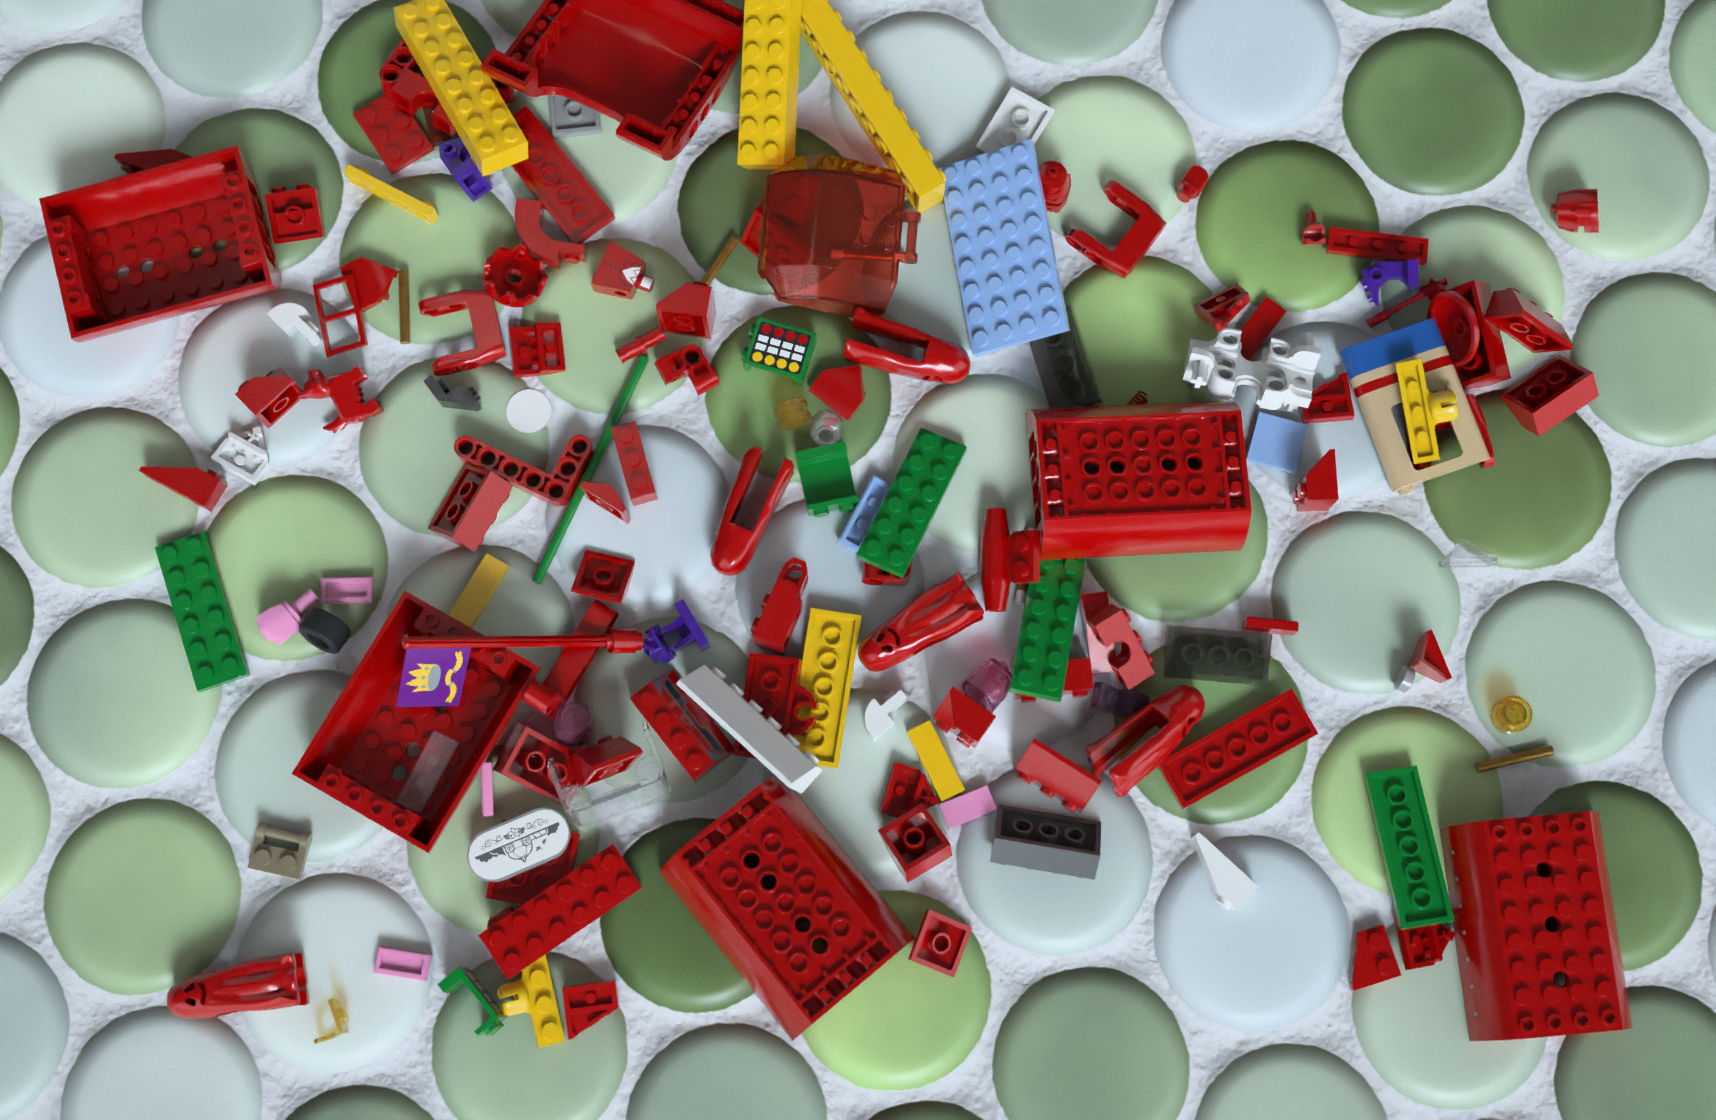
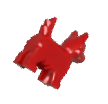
[296,366,384,434]

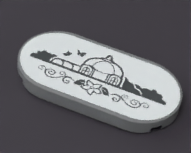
[467,808,571,882]

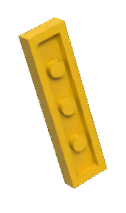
[343,164,439,225]

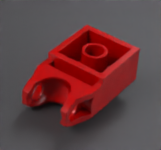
[750,557,808,656]

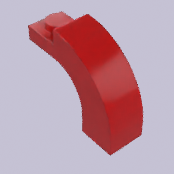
[514,198,588,269]

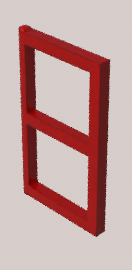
[313,273,368,358]

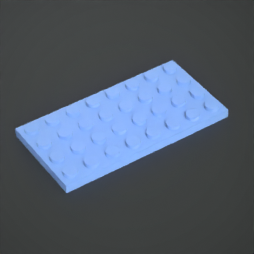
[940,139,1070,357]

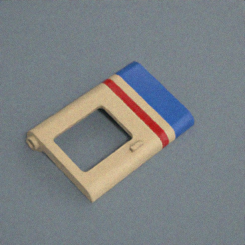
[1339,318,1490,496]

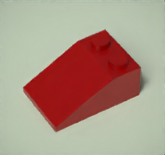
[492,723,579,808]
[568,735,643,788]

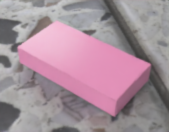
[321,576,374,605]
[481,762,495,818]
[939,785,997,830]
[373,946,432,981]

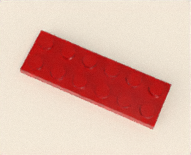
[511,106,615,244]
[1158,688,1318,809]
[478,844,642,980]

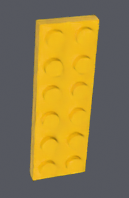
[795,608,862,769]

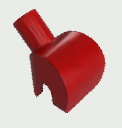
[1301,211,1327,245]

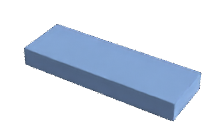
[837,475,891,553]

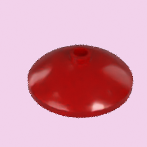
[1427,291,1480,367]

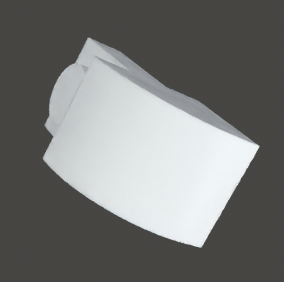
[267,303,322,347]
[864,690,907,742]

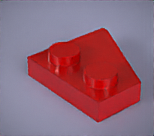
[1193,283,1250,332]
[1300,372,1355,424]
[1350,924,1402,991]
[562,980,619,1040]

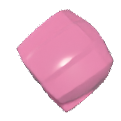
[256,588,320,645]

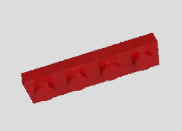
[1326,227,1429,266]

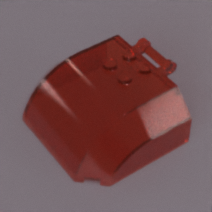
[757,155,921,318]

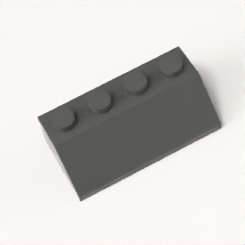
[990,804,1101,880]

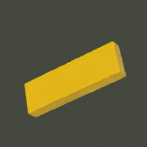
[449,553,510,628]
[906,720,965,802]

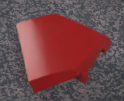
[340,257,399,313]
[808,365,866,421]
[879,762,939,818]
[1394,917,1456,970]

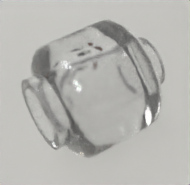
[810,409,843,446]

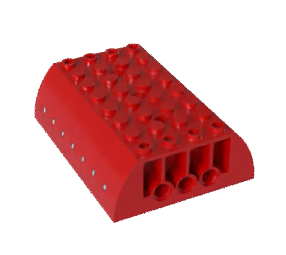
[1440,811,1633,1041]

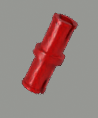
[615,325,666,364]

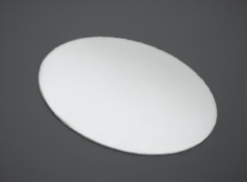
[506,389,551,433]

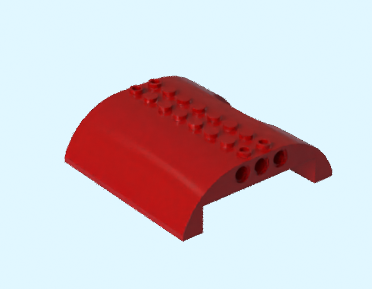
[480,0,744,161]

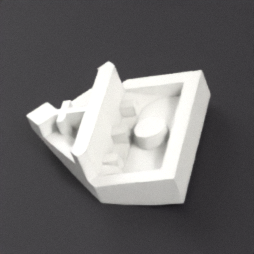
[211,426,269,486]

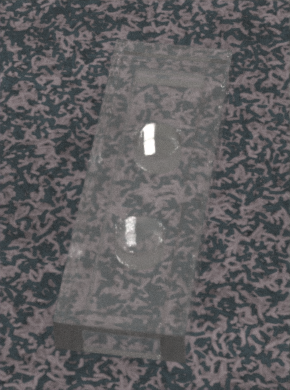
[397,731,459,813]

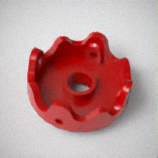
[482,243,548,308]

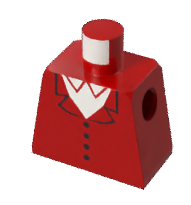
[591,241,655,299]

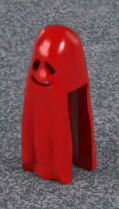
[843,307,971,384]
[710,446,795,576]
[858,572,984,672]
[1085,685,1206,797]
[166,953,310,1019]

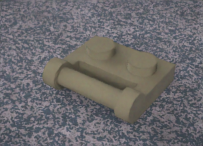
[247,822,312,880]

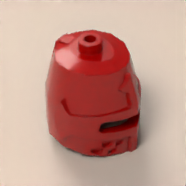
[1039,160,1071,213]
[1550,188,1599,233]

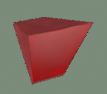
[1408,630,1452,683]

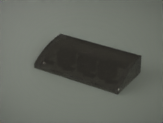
[1029,305,1103,408]
[1163,624,1272,686]

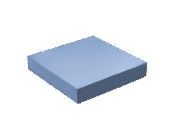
[1246,412,1308,474]

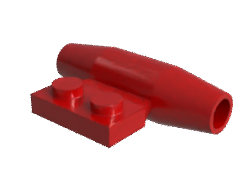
[980,508,1040,612]

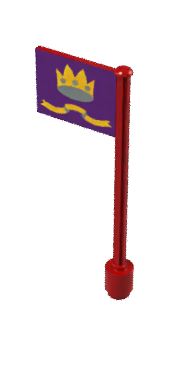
[395,628,643,707]

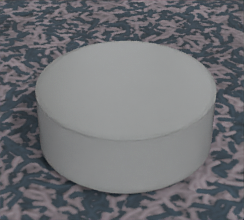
[1394,665,1415,692]

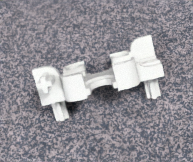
[1183,328,1321,412]

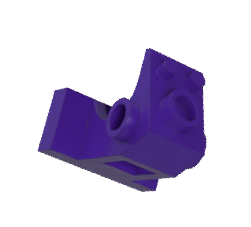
[439,137,493,202]
[1359,259,1419,306]
[643,599,711,664]

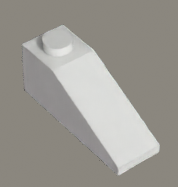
[1191,832,1259,911]

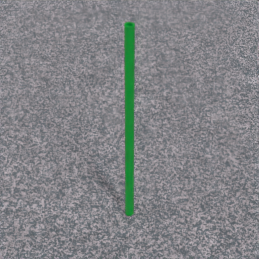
[532,355,649,585]

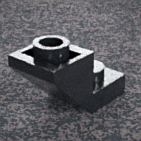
[424,375,482,411]

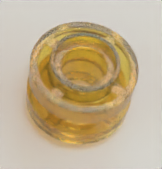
[773,398,813,431]
[1490,695,1533,734]

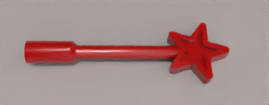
[1366,278,1448,328]

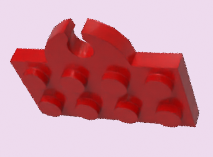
[733,653,819,759]

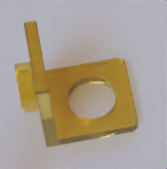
[313,998,349,1044]

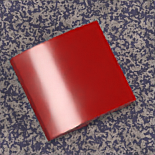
[508,322,566,378]

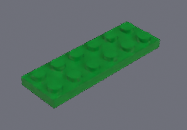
[856,428,967,578]
[155,531,250,693]
[1009,558,1086,702]
[1363,765,1454,930]

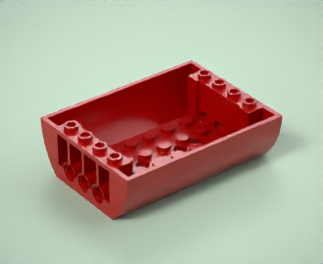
[39,145,282,343]
[1026,400,1252,560]
[291,591,541,854]
[659,775,915,1041]

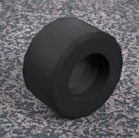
[299,608,351,654]

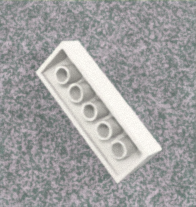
[676,665,822,794]

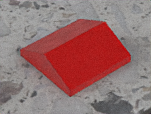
[580,482,631,524]
[571,550,635,603]
[908,909,972,977]

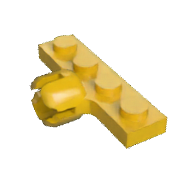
[1396,358,1459,464]
[498,954,565,1049]

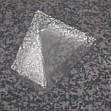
[1439,537,1497,567]

